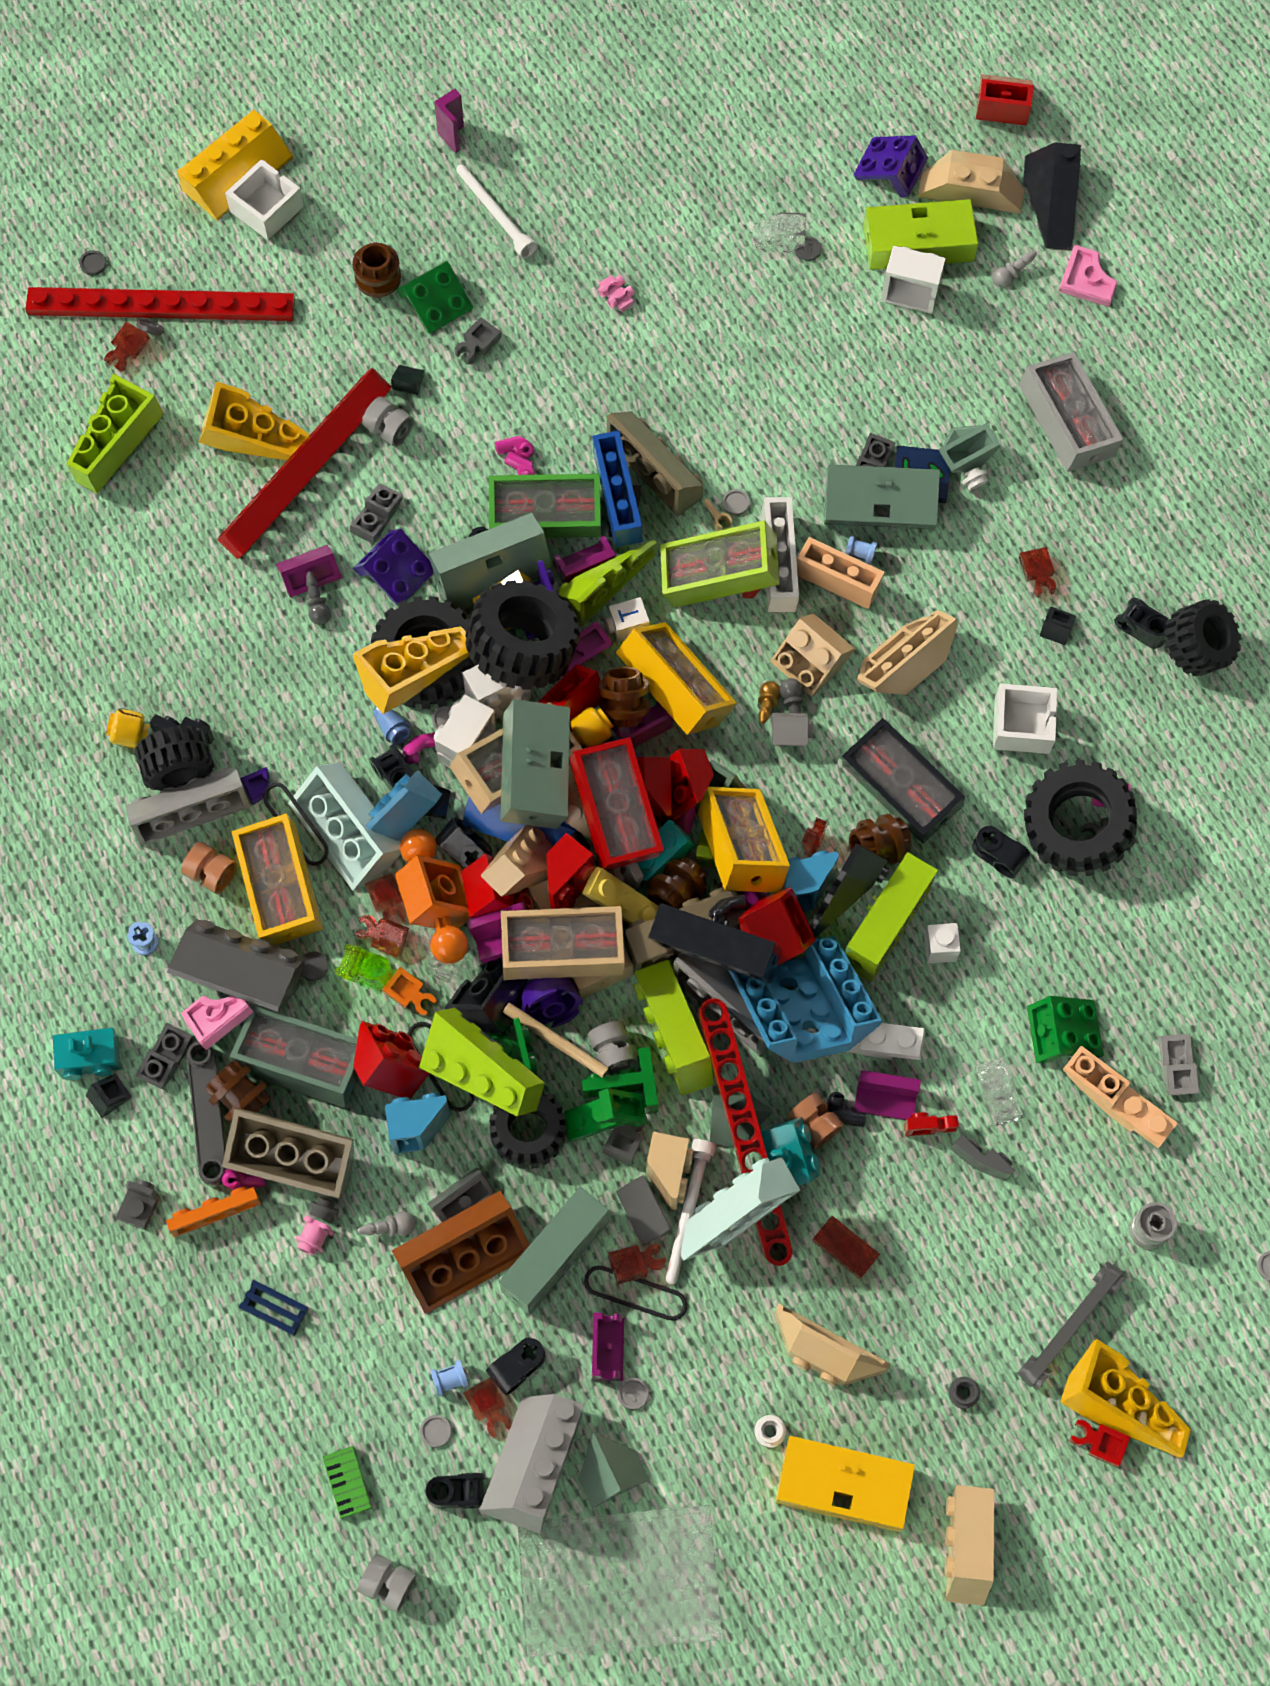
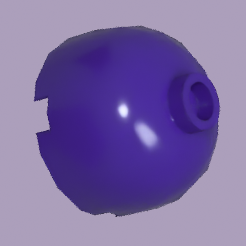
[521,977,583,1028]

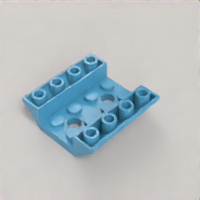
[729,935,882,1063]

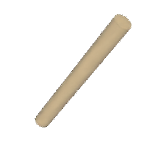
[503,1003,609,1078]

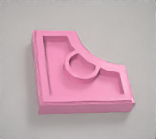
[1059,245,1118,307]
[181,995,254,1050]

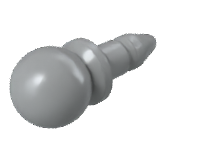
[992,251,1037,288]
[358,1211,416,1237]

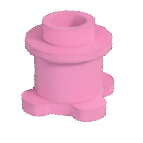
[295,1216,334,1256]

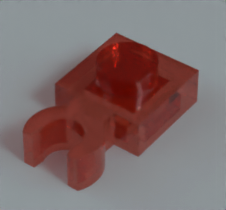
[104,321,150,372]
[1018,547,1056,598]
[802,817,828,857]
[365,873,406,928]
[355,915,410,957]
[608,1244,666,1285]
[463,1377,511,1439]

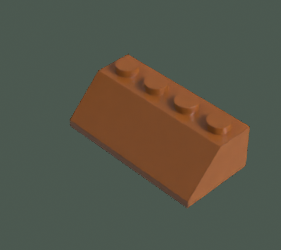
[391,1191,529,1314]

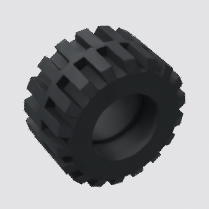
[1164,599,1241,676]
[135,726,215,791]
[489,1090,566,1169]

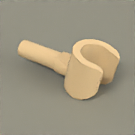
[703,499,732,531]

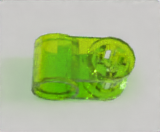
[334,944,394,989]

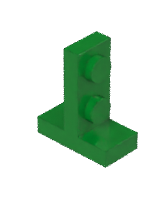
[581,1047,658,1114]
[564,1088,648,1141]

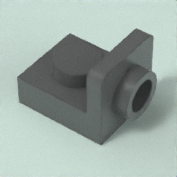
[116,1179,160,1231]

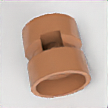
[181,842,237,894]
[787,1092,844,1150]

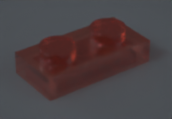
[812,1216,880,1280]

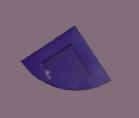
[240,767,270,805]

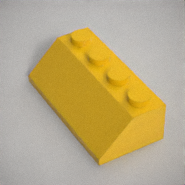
[177,109,293,221]

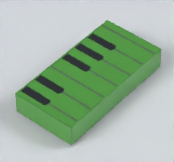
[322,1446,372,1519]

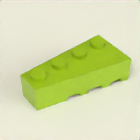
[66,373,164,494]
[633,960,715,1096]
[419,1008,545,1116]

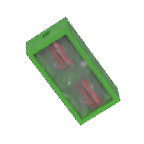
[489,473,601,538]

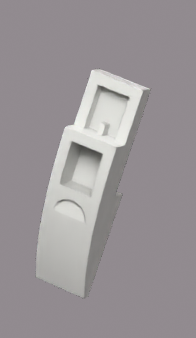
[804,1023,925,1060]

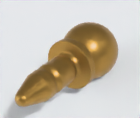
[758,681,781,724]

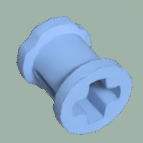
[845,536,877,565]
[127,922,159,955]
[430,1360,469,1397]

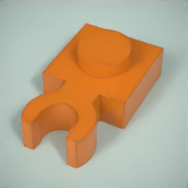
[382,967,437,1017]

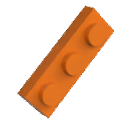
[166,1186,261,1238]

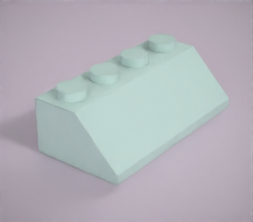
[288,762,401,891]
[681,1158,800,1260]

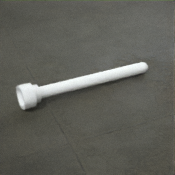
[456,164,537,258]
[666,1139,717,1285]

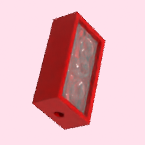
[569,737,664,871]

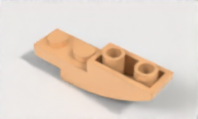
[1063,1046,1177,1148]

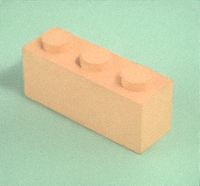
[796,537,884,610]

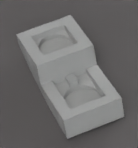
[1158,1034,1199,1095]

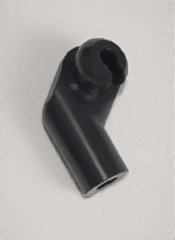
[709,894,747,925]
[826,1092,866,1127]

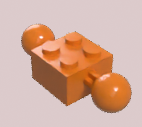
[395,828,470,964]

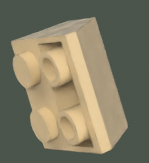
[770,613,855,697]
[646,1132,694,1211]

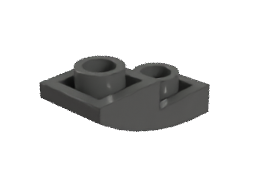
[855,433,896,467]
[350,483,403,544]
[136,1023,195,1089]
[951,1134,1015,1180]

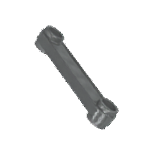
[187,1042,227,1187]
[1017,1261,1127,1390]

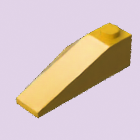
[199,381,310,460]
[353,626,470,714]
[1060,1339,1191,1458]

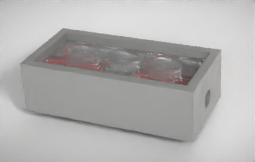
[1019,352,1124,472]

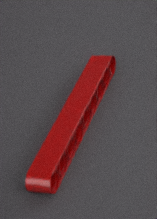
[217,367,392,559]
[699,998,793,1266]

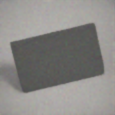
[428,1168,496,1223]
[616,1175,670,1246]

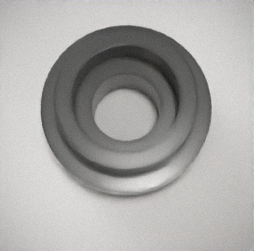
[309,1197,339,1221]
[948,1377,980,1409]

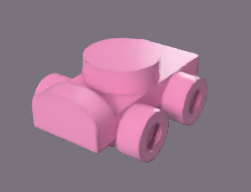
[598,275,635,312]

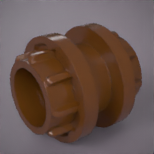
[352,242,401,298]
[598,667,650,728]
[849,814,911,865]
[647,857,707,909]
[206,1061,270,1122]

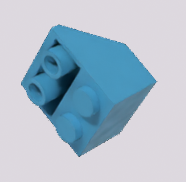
[366,770,442,841]
[782,851,839,912]
[385,1093,451,1154]

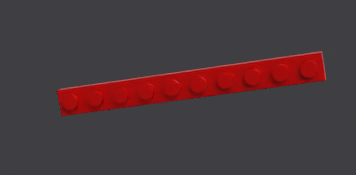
[25,287,295,321]

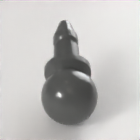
[306,572,331,625]
[780,678,803,713]

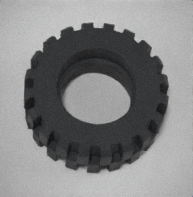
[465,580,580,690]
[371,596,478,709]
[1024,760,1137,876]

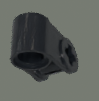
[1114,597,1169,648]
[369,744,413,791]
[435,816,492,868]
[972,826,1030,879]
[486,1338,546,1396]
[425,1473,486,1509]

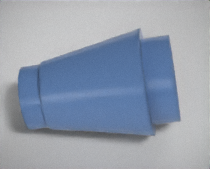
[373,707,411,745]

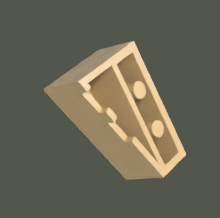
[481,825,553,897]
[945,1485,994,1606]

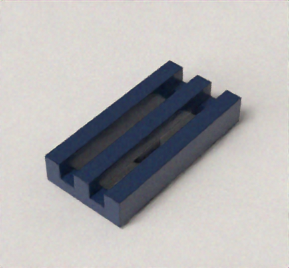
[238,1279,309,1336]

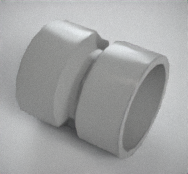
[362,396,414,447]
[587,1020,638,1075]
[1129,1202,1177,1250]
[357,1553,417,1613]

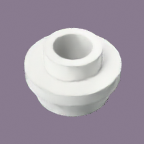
[961,467,988,491]
[754,1415,786,1448]

